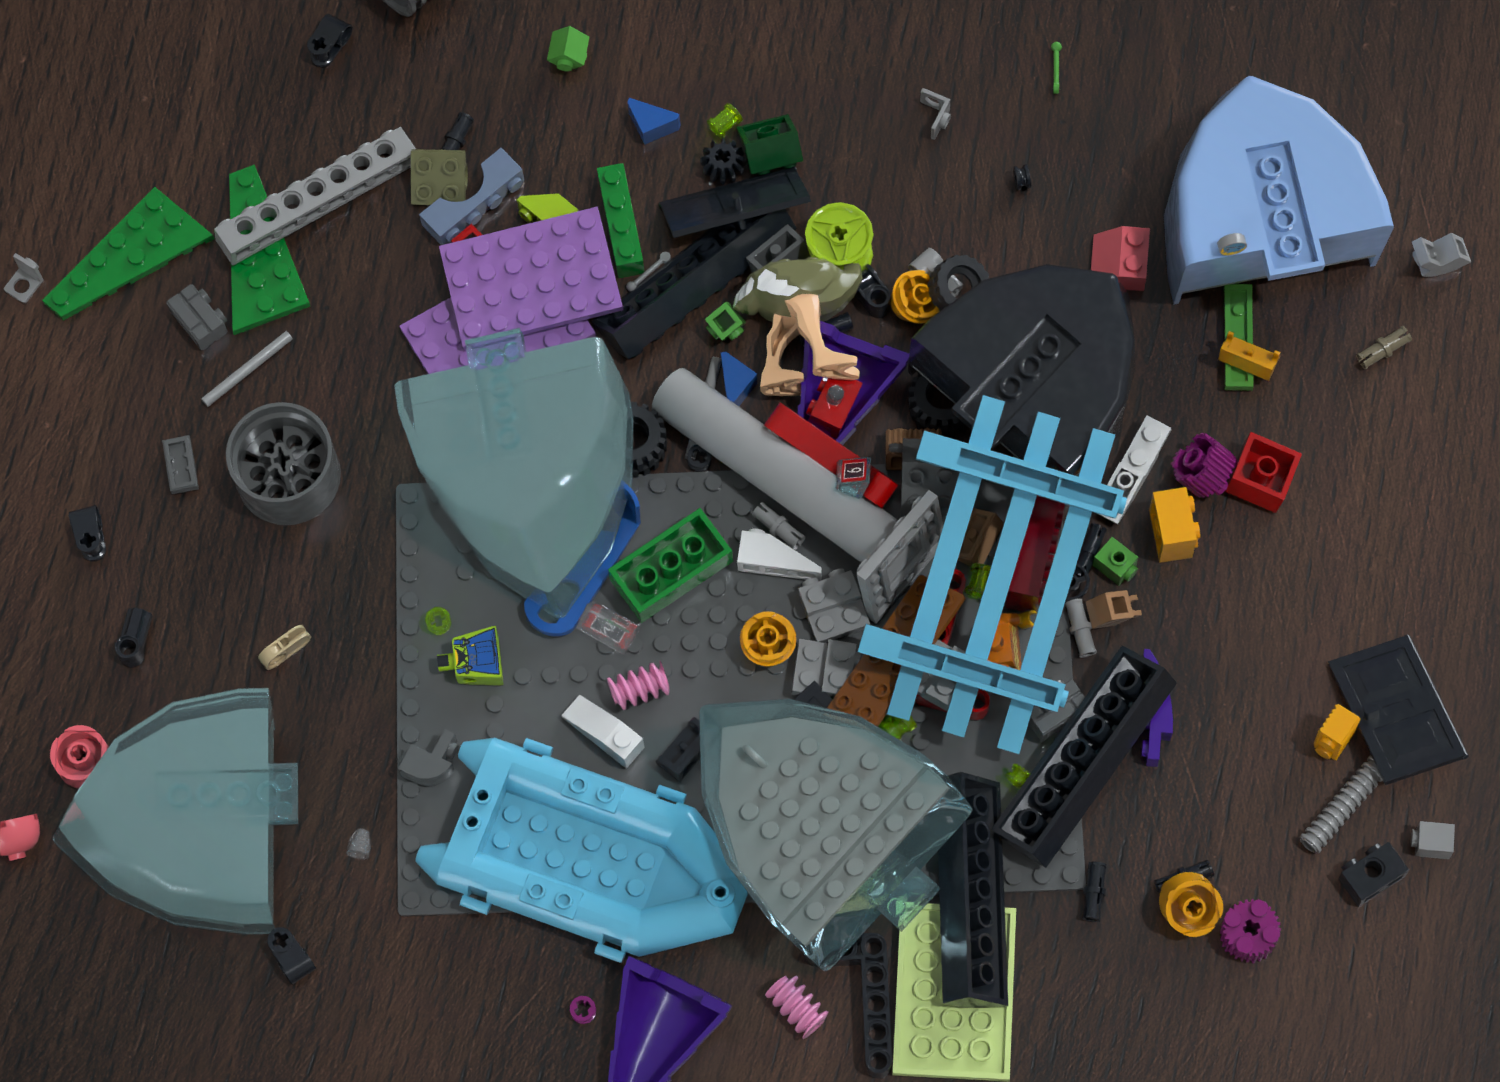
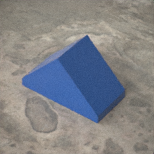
[627,98,681,145]
[721,352,758,406]

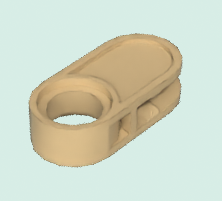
[258,625,311,670]

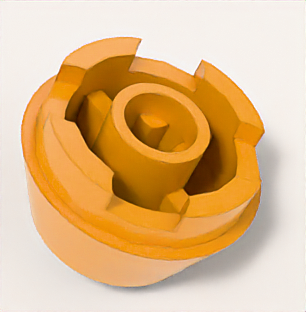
[890,270,940,323]
[740,611,796,666]

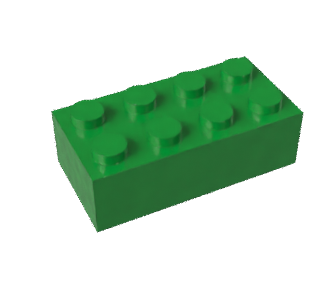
[608,508,733,623]

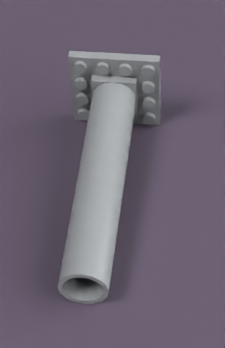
[652,368,943,624]

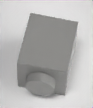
[1410,821,1455,859]

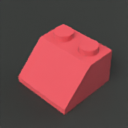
[1091,226,1150,291]

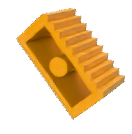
[1313,704,1360,760]

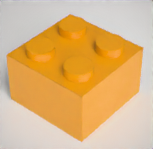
[1149,487,1200,563]

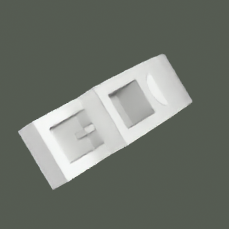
[1099,416,1172,524]

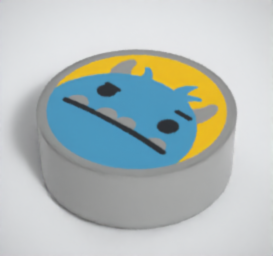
[1217,233,1247,256]

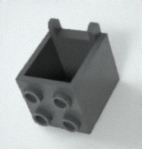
[889,438,959,516]

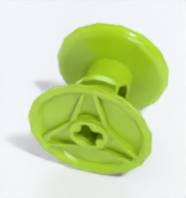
[805,202,873,271]

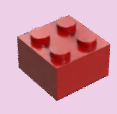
[1225,432,1302,513]

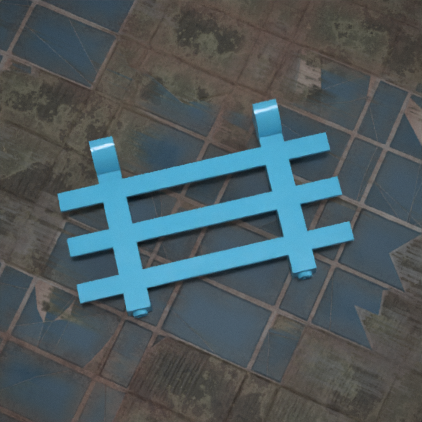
[858,395,1127,754]

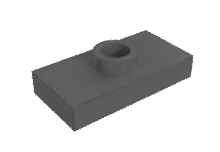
[162,435,199,494]

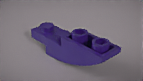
[1141,649,1173,767]

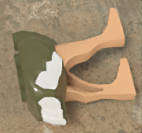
[733,257,862,396]

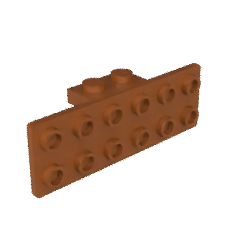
[827,575,965,734]

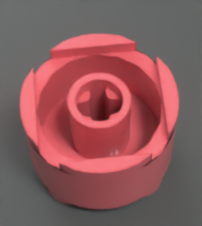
[50,725,113,789]

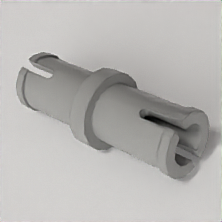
[752,502,805,550]
[1065,599,1097,658]

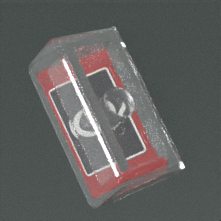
[576,601,641,655]

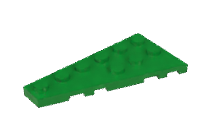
[229,164,310,335]
[42,187,214,321]

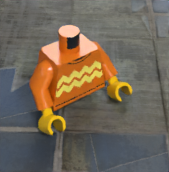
[987,610,1037,670]

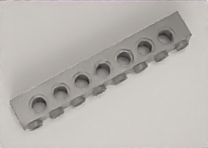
[214,127,416,265]

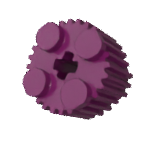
[1171,433,1238,498]
[1220,899,1281,964]

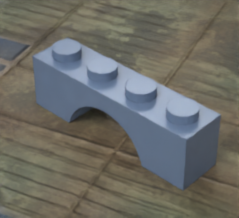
[419,148,524,245]

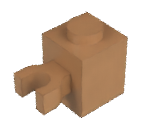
[1086,590,1142,629]

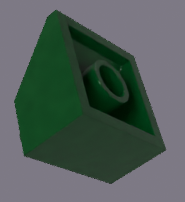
[736,114,803,175]

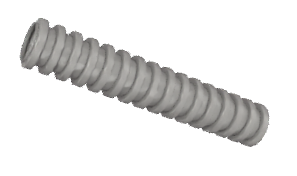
[1299,756,1382,854]

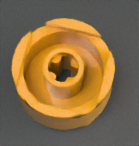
[1159,872,1223,937]

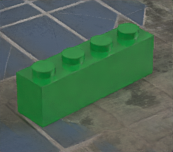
[597,163,645,279]

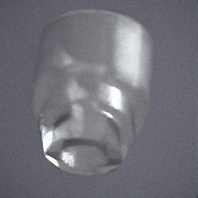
[346,829,372,860]

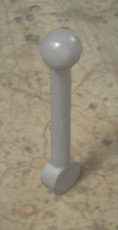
[626,251,671,291]

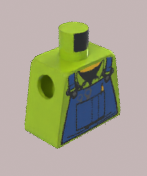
[437,626,504,686]

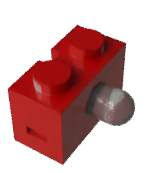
[806,377,863,439]

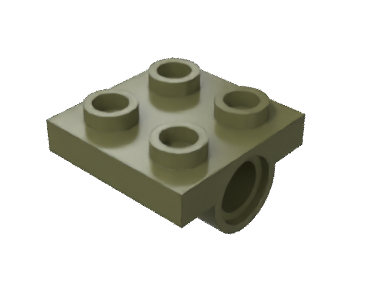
[411,149,468,205]

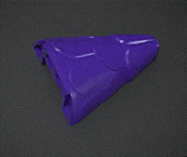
[798,321,909,445]
[608,956,732,1082]

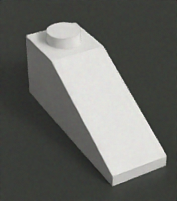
[737,529,822,581]
[561,695,645,769]

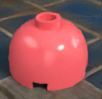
[0,813,40,861]

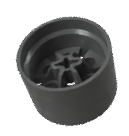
[226,402,341,525]

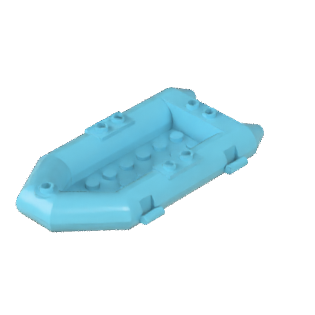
[416,737,751,963]

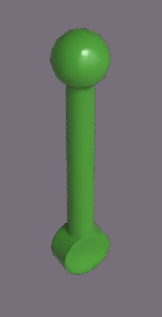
[1051,42,1062,94]

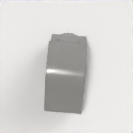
[1412,233,1471,277]

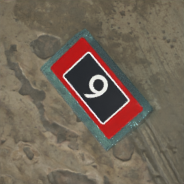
[835,457,871,499]

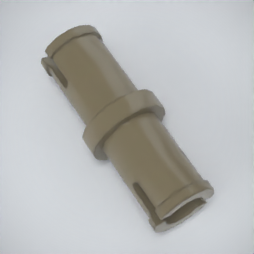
[1356,326,1412,369]

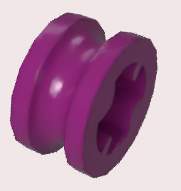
[570,996,596,1024]

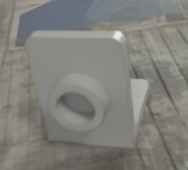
[920,88,951,140]
[4,253,44,304]

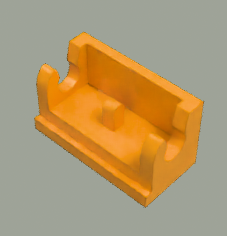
[1218,331,1281,381]

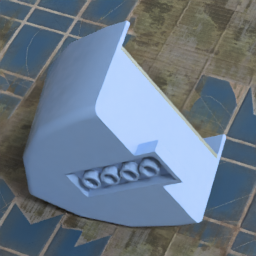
[1164,76,1394,305]

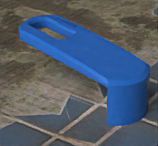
[524,480,641,636]

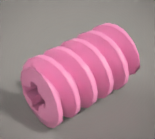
[606,661,669,710]
[765,976,829,1039]

